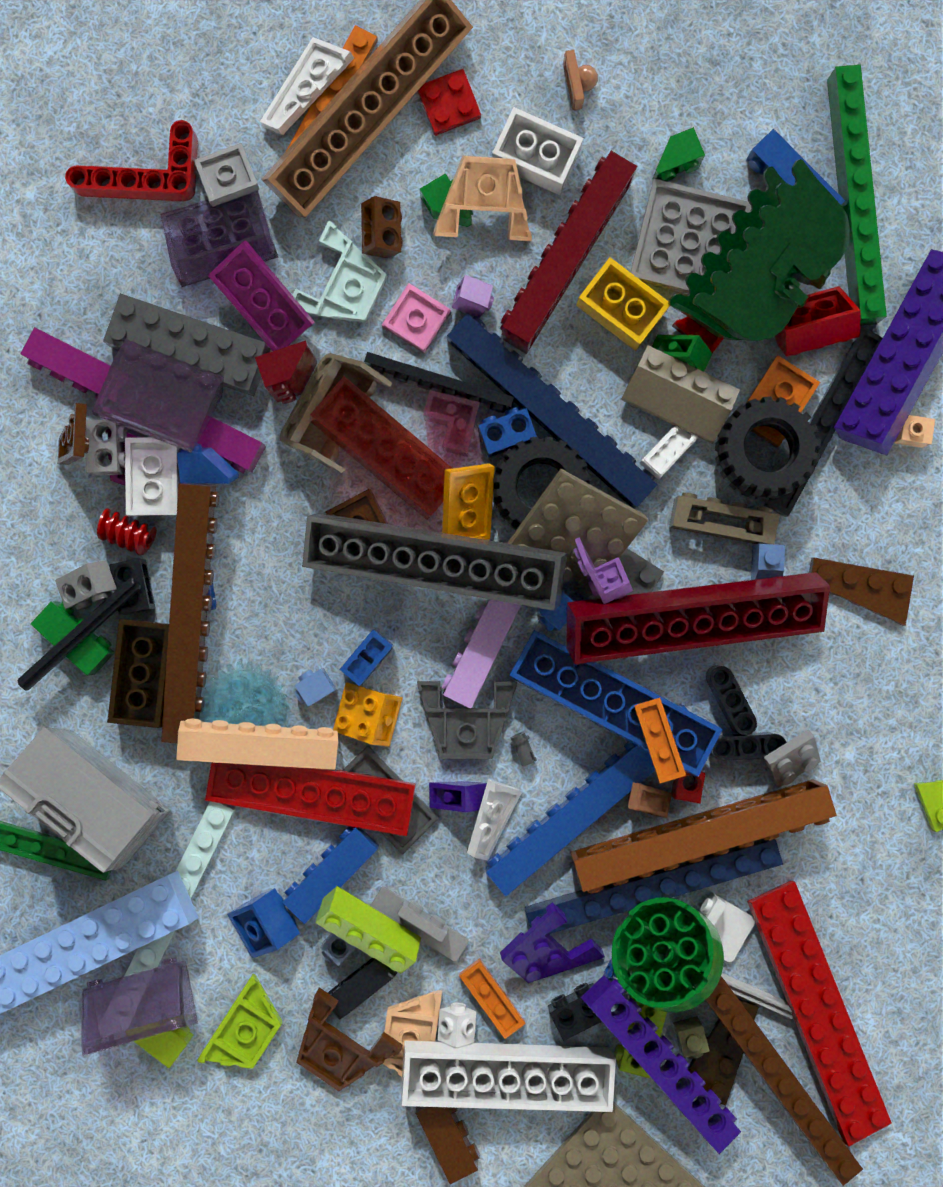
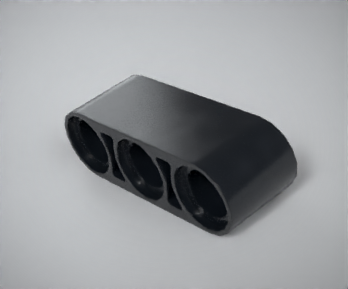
[706,665,757,735]
[710,732,787,760]
[328,958,398,1020]

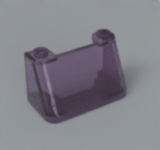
[81,957,198,1056]

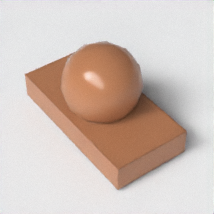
[563,49,598,111]
[628,783,672,818]

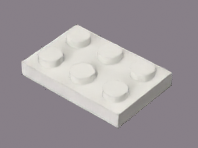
[125,437,180,516]

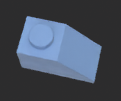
[751,544,785,580]

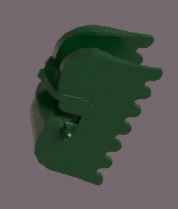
[668,159,850,341]

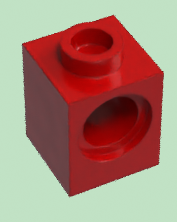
[671,770,706,804]

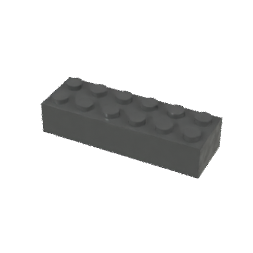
[103,293,271,397]

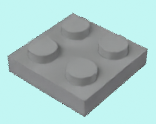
[194,143,260,207]
[764,730,821,788]

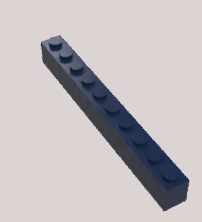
[447,313,658,509]
[525,838,783,934]

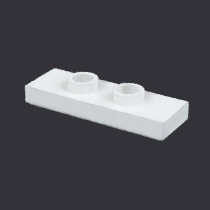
[640,426,699,480]

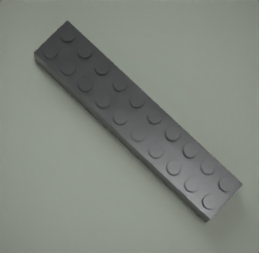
[302,513,568,610]

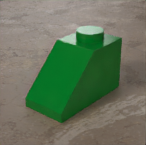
[652,334,713,372]

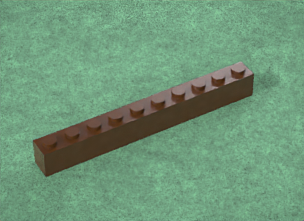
[161,483,219,744]
[705,976,864,1186]

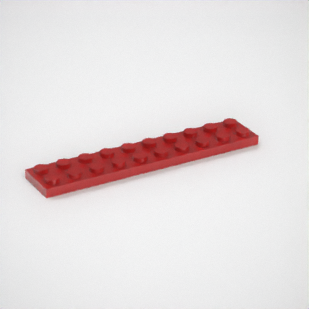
[747,881,892,1147]

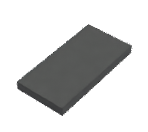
[342,745,439,855]

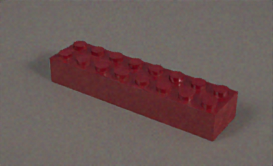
[500,150,638,354]

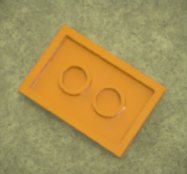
[442,463,495,540]

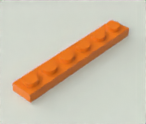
[286,25,378,151]

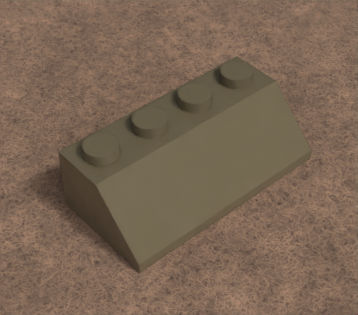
[621,345,740,444]

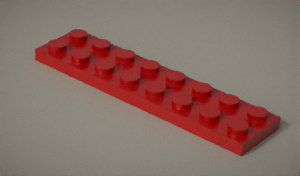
[205,762,416,836]

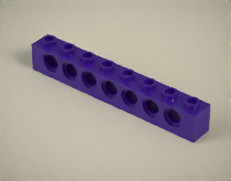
[581,975,741,1155]

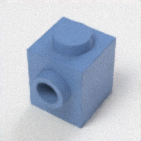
[295,668,337,707]

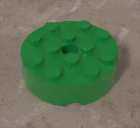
[612,897,724,1013]

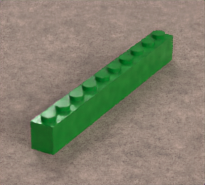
[827,64,887,326]

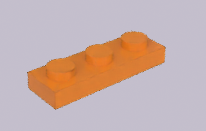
[634,698,686,784]
[459,958,526,1039]

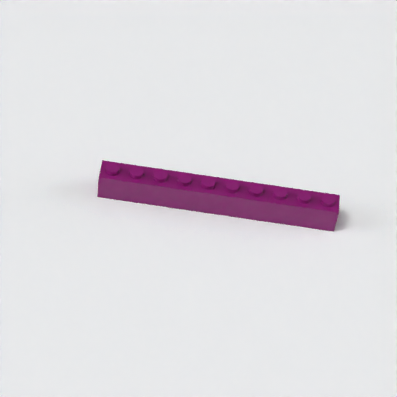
[20,327,266,474]

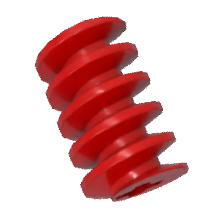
[97,508,157,556]

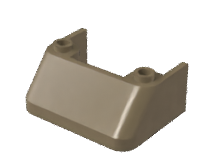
[280,353,392,473]

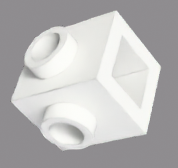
[438,1002,476,1048]

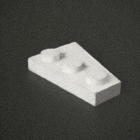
[467,779,522,861]

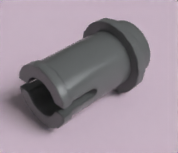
[510,732,537,766]

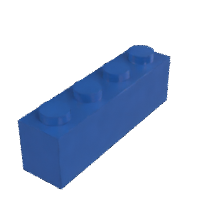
[746,128,845,205]
[282,826,379,924]

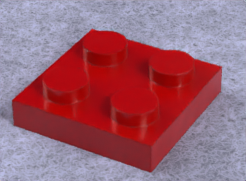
[417,69,482,136]

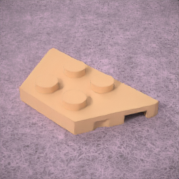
[383,990,442,1077]

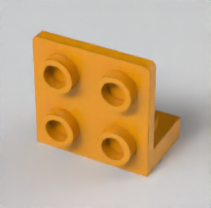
[333,682,403,747]

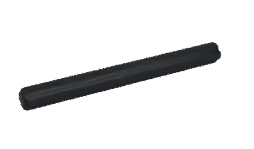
[17,578,141,691]

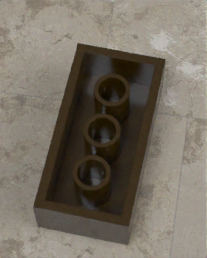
[107,619,169,728]

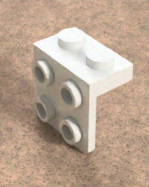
[700,893,755,962]

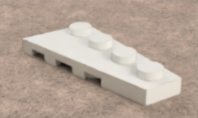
[260,37,354,135]

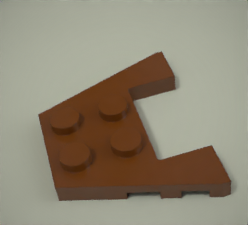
[296,987,403,1092]

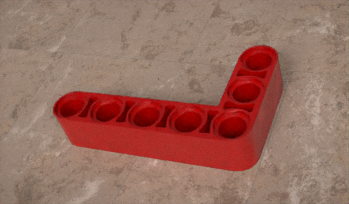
[65,120,198,202]

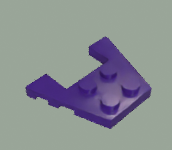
[500,902,605,983]

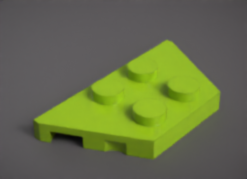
[197,974,283,1069]

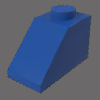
[177,443,239,484]

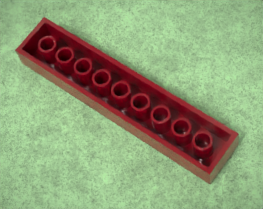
[566,572,830,664]

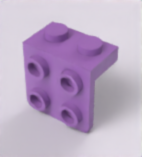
[573,537,633,604]

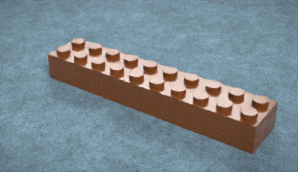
[570,779,837,893]

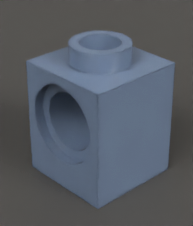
[320,933,357,966]

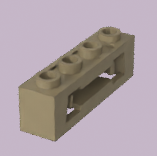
[669,493,780,545]

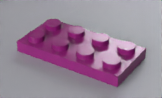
[208,241,315,351]

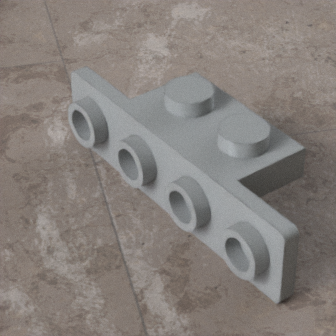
[370,886,469,962]

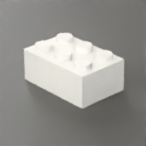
[492,107,584,195]

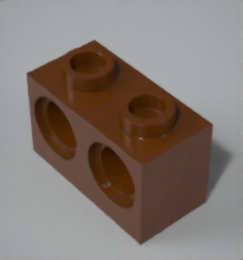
[361,196,403,258]

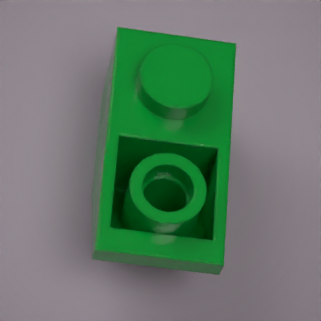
[652,127,705,182]
[419,173,474,227]

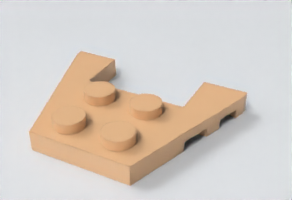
[433,155,532,241]

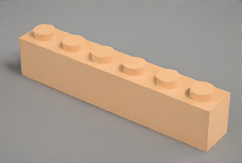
[176,718,338,770]

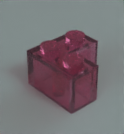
[423,390,480,457]

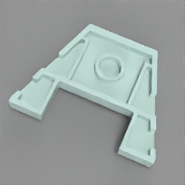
[293,221,387,323]

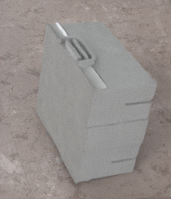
[0,727,171,873]

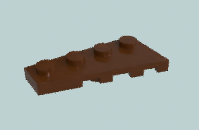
[809,558,914,626]

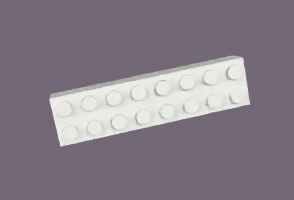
[401,1041,616,1112]

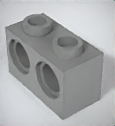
[85,419,127,476]
[55,560,117,610]

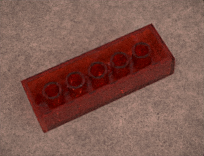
[310,376,453,521]

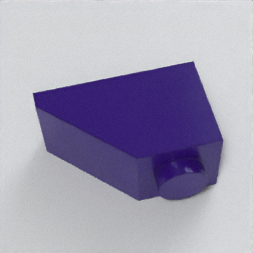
[429,781,487,813]

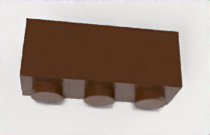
[415,1106,480,1184]

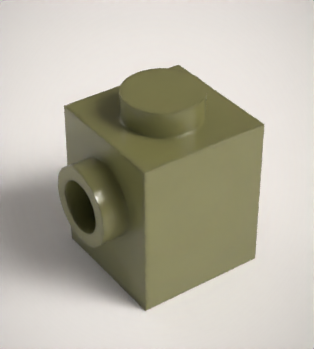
[673,1016,709,1059]

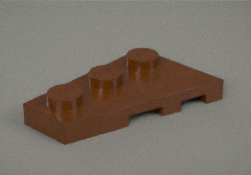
[57,403,89,465]
[325,489,388,524]

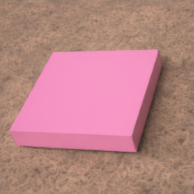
[382,283,451,354]

